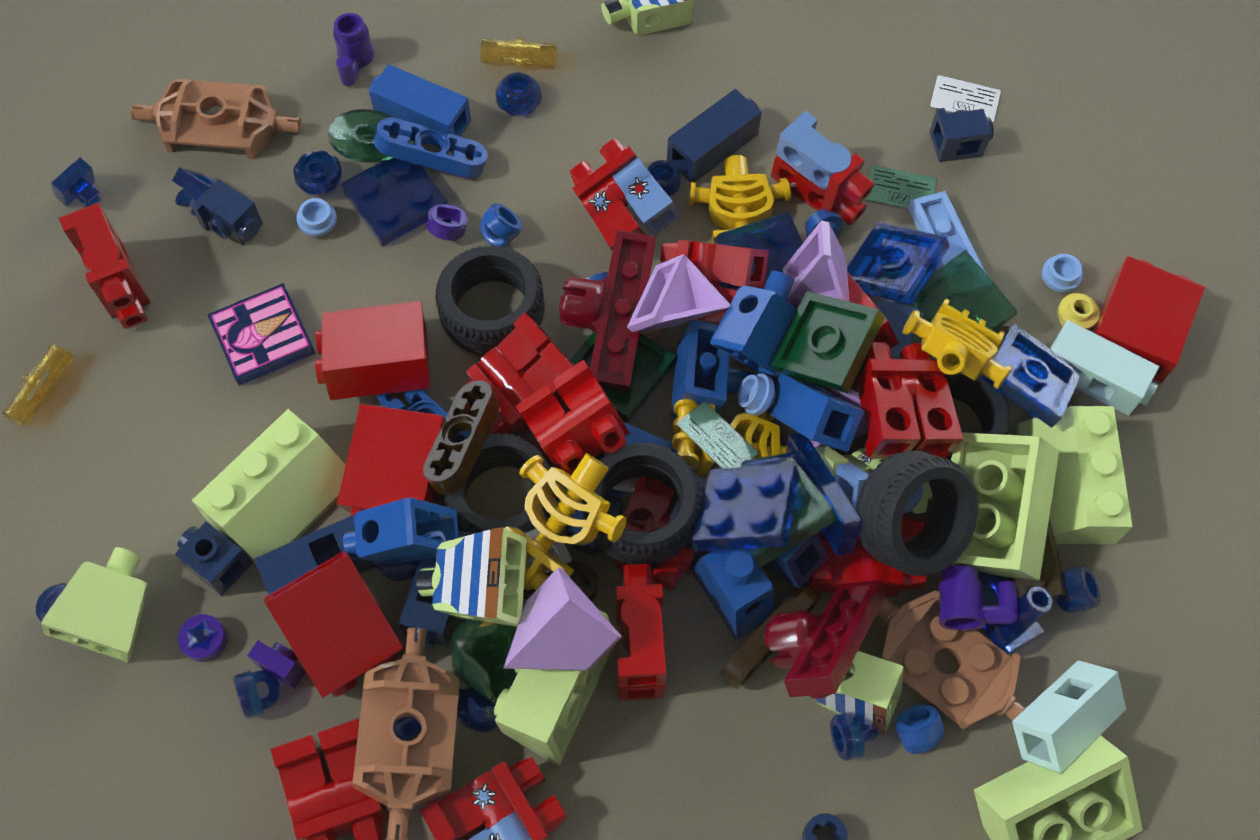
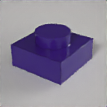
[247,640,305,689]

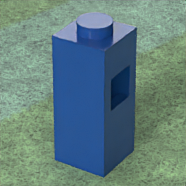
[369,64,471,137]
[765,373,864,452]

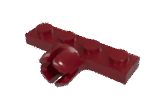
[559,230,657,392]
[765,579,886,699]

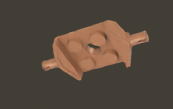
[130,79,302,159]
[877,590,1026,730]
[353,628,460,840]

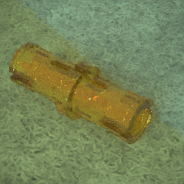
[481,37,557,68]
[2,344,74,427]

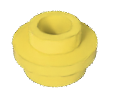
[1058,293,1100,330]

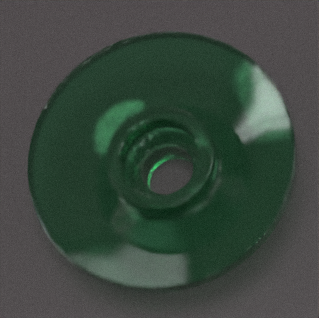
[328,109,397,163]

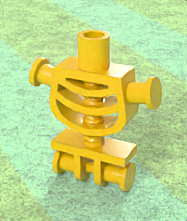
[689,155,791,268]
[903,299,1013,389]
[672,399,804,504]
[506,453,626,591]

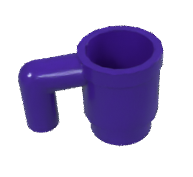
[333,13,374,86]
[939,566,1019,631]

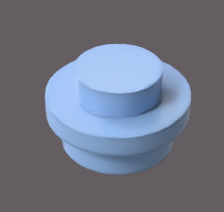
[296,198,337,237]
[1041,254,1083,293]
[737,374,776,416]

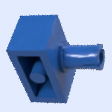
[671,319,762,416]

